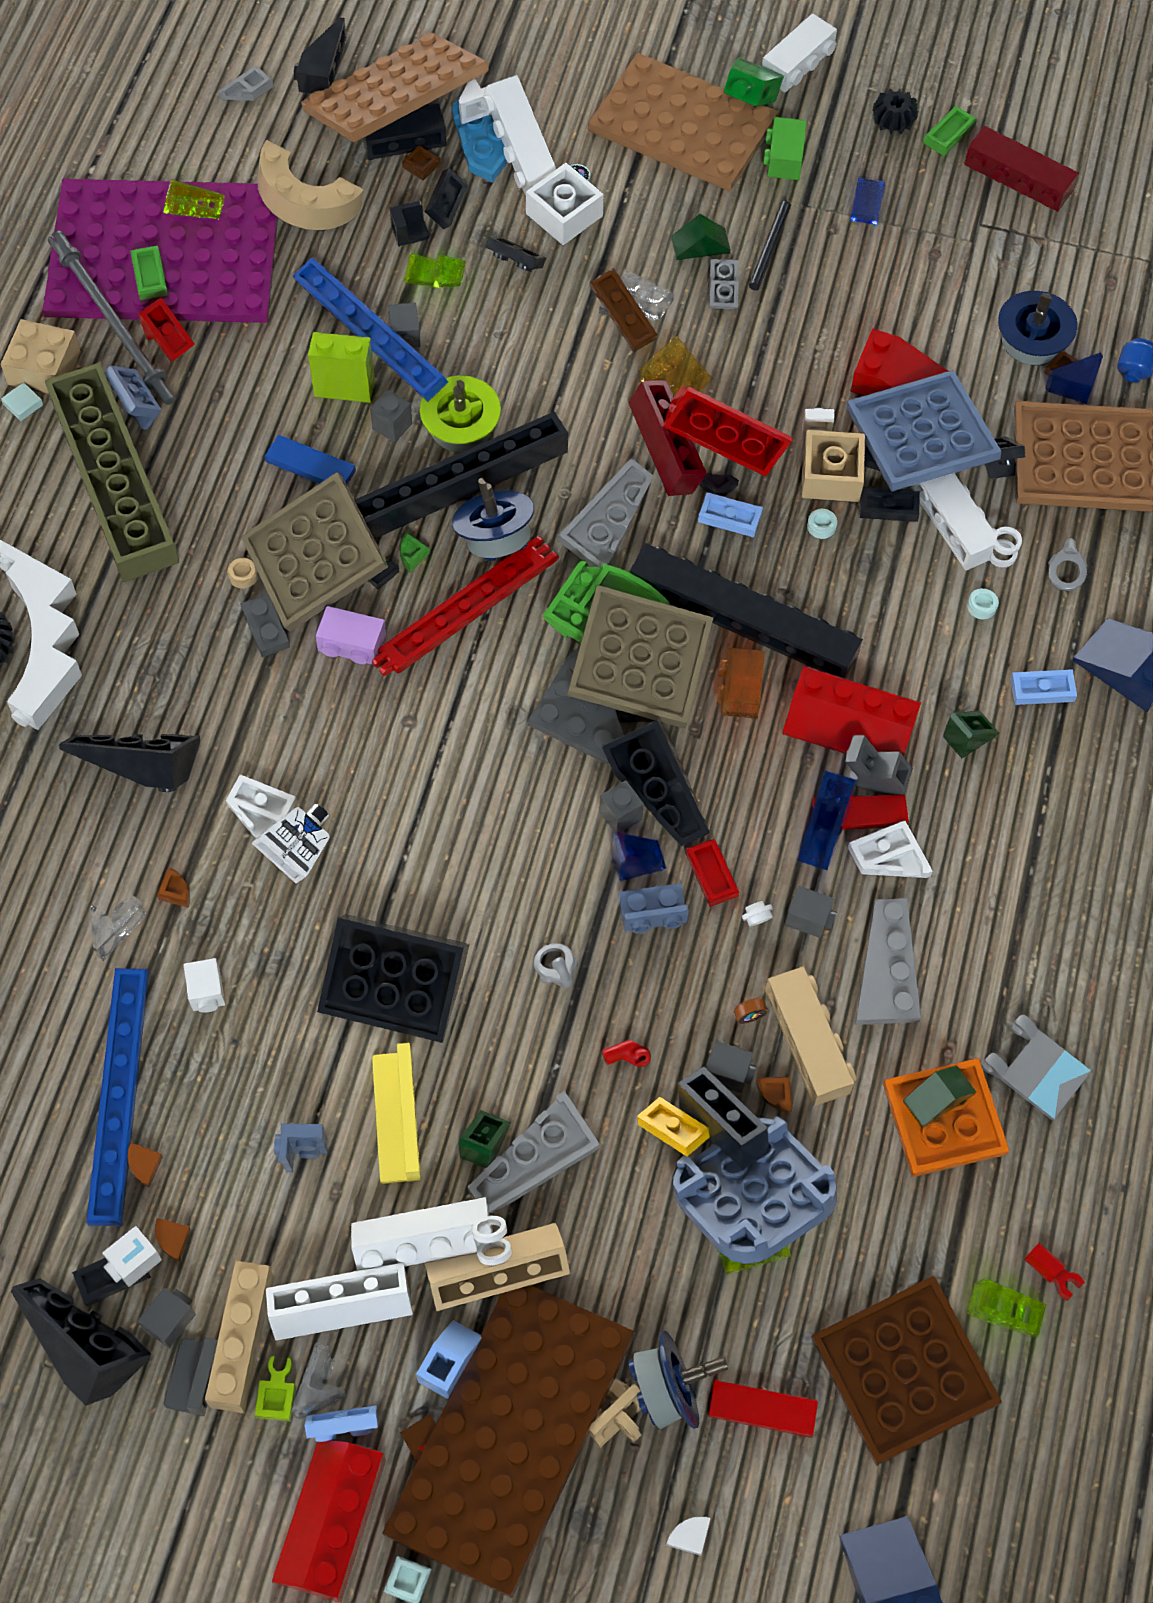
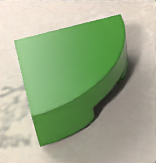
[400,532,430,573]

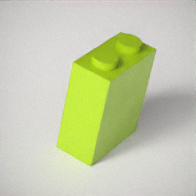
[308,332,375,403]

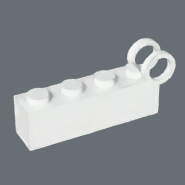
[909,473,1022,571]
[351,1197,512,1271]

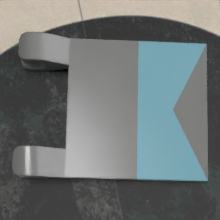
[981,1015,1091,1121]

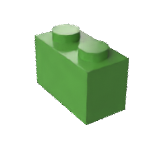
[763,117,807,180]

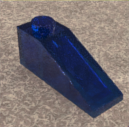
[797,770,859,870]

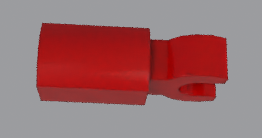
[1024,1242,1085,1301]

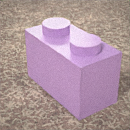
[315,606,386,664]

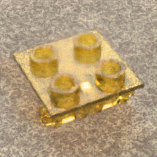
[638,336,713,397]

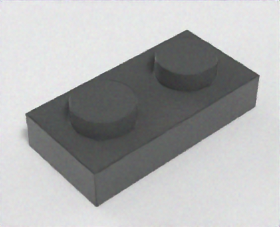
[240,594,290,657]

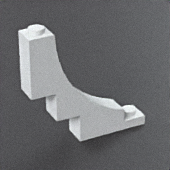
[0,540,82,730]

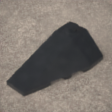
[602,720,710,846]
[59,734,200,792]
[11,1278,151,1406]

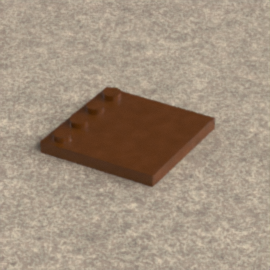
[811,1276,1002,1466]

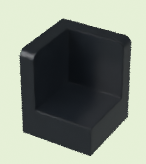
[389,201,429,246]

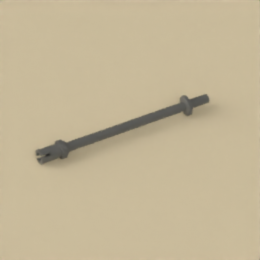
[48,231,175,405]

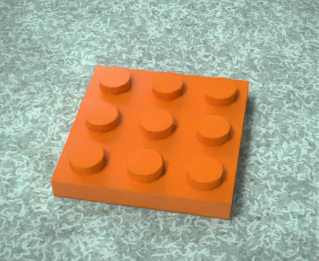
[883,1058,1010,1177]

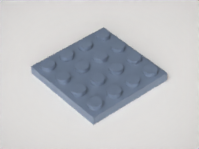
[847,370,1001,491]

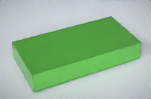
[923,106,977,156]
[130,246,168,300]

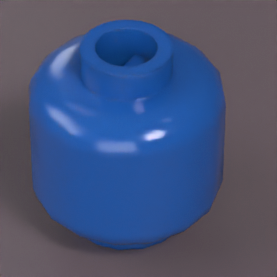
[1117,338,1153,383]

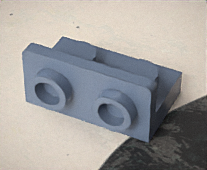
[104,365,162,430]
[618,883,689,933]
[274,1124,329,1173]

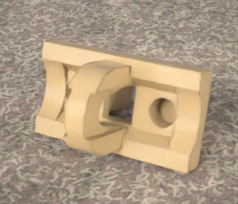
[589,1379,642,1448]

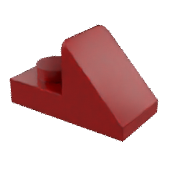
[138,297,195,362]

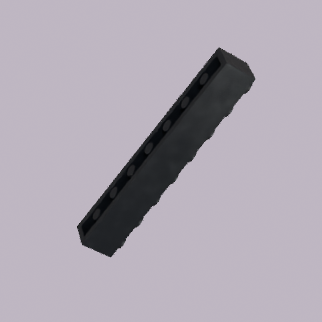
[355,411,568,539]
[630,543,863,679]

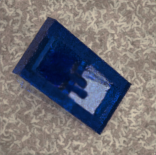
[850,176,885,225]
[1045,352,1103,404]
[611,832,667,881]

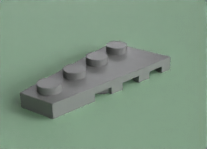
[557,458,653,568]
[855,898,921,1025]
[468,1091,600,1215]

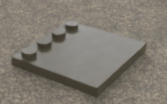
[241,472,388,632]
[567,585,713,728]

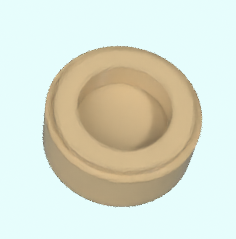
[227,558,258,588]

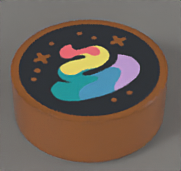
[734,998,768,1024]

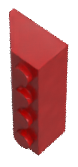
[663,385,793,477]
[782,666,921,757]
[272,1440,386,1603]

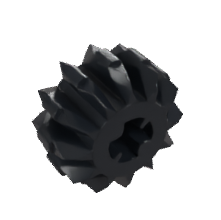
[872,88,918,134]

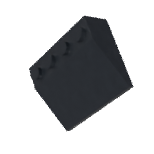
[317,914,470,1043]

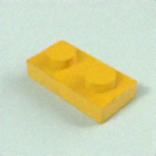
[637,1097,710,1157]

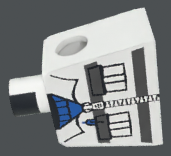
[252,804,330,883]

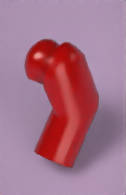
[601,1040,651,1067]

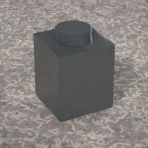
[388,302,421,348]
[370,390,413,443]
[599,780,644,835]
[785,886,837,938]
[706,1041,756,1093]
[137,1287,196,1349]

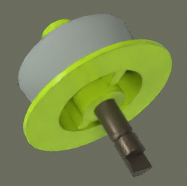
[420,375,501,452]

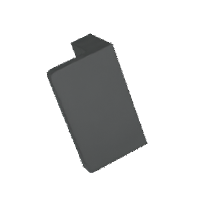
[164,1337,218,1416]

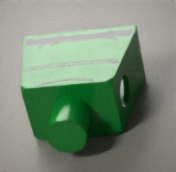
[723,57,784,106]

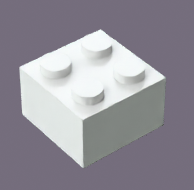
[526,163,604,245]

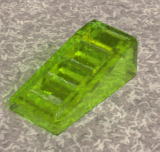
[163,179,225,219]
[967,1278,1046,1338]

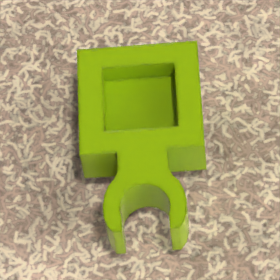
[254,1356,296,1422]

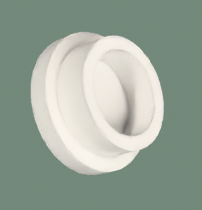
[742,901,773,927]

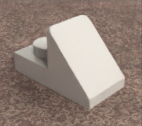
[459,79,491,124]

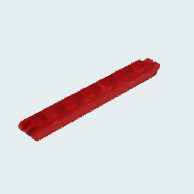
[372,536,559,676]

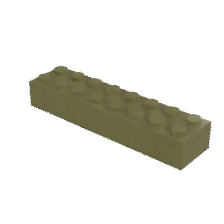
[45,363,179,582]

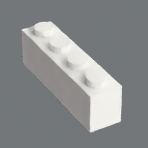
[482,75,556,195]
[266,1263,413,1341]

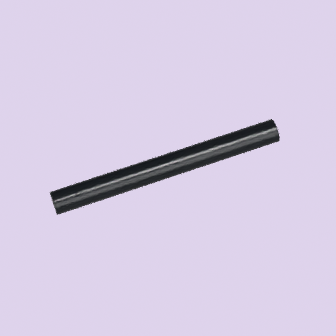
[749,201,791,291]

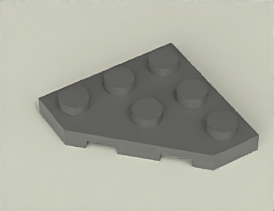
[528,650,624,765]

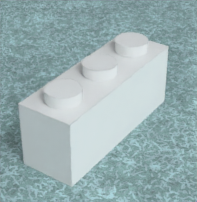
[762,13,837,92]

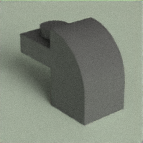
[845,735,913,795]

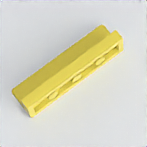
[372,1043,421,1184]

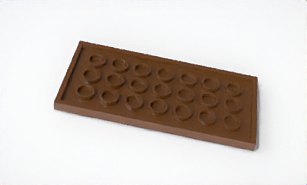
[382,1285,635,1598]

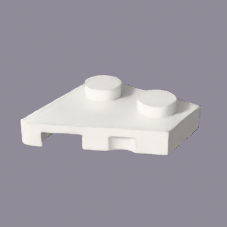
[226,775,297,838]
[848,821,933,878]

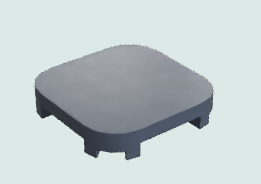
[673,1116,837,1264]

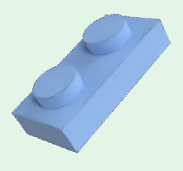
[698,492,763,537]
[1010,669,1077,705]
[305,1405,378,1442]

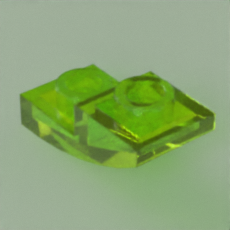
[404,253,466,287]

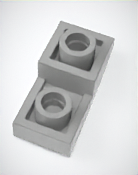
[710,259,739,309]

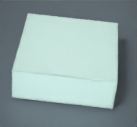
[1,382,43,421]
[384,1556,431,1603]

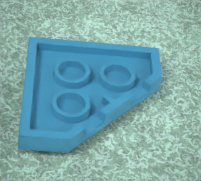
[451,96,508,183]

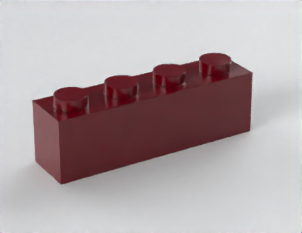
[964,125,1079,212]
[628,380,707,496]

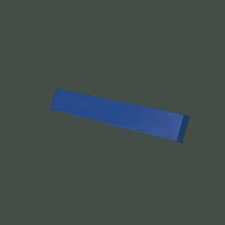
[293,257,448,402]
[86,968,149,1226]

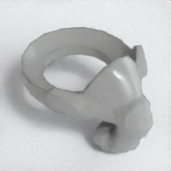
[1048,538,1087,591]
[533,943,578,988]

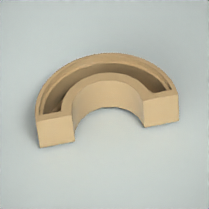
[257,140,364,230]

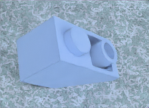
[416,1320,482,1399]

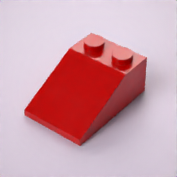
[850,328,949,396]

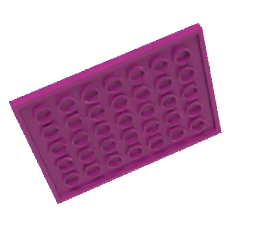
[42,179,278,323]

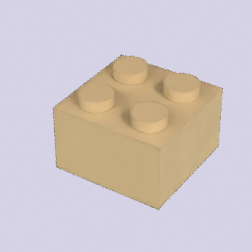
[1,319,81,394]
[801,430,865,502]

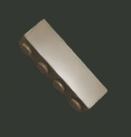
[765,966,856,1106]
[424,1223,570,1311]
[205,1261,274,1413]

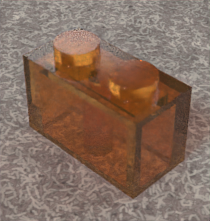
[717,648,765,719]

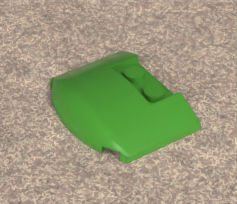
[543,561,670,643]

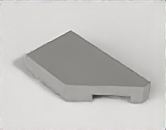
[218,66,274,101]

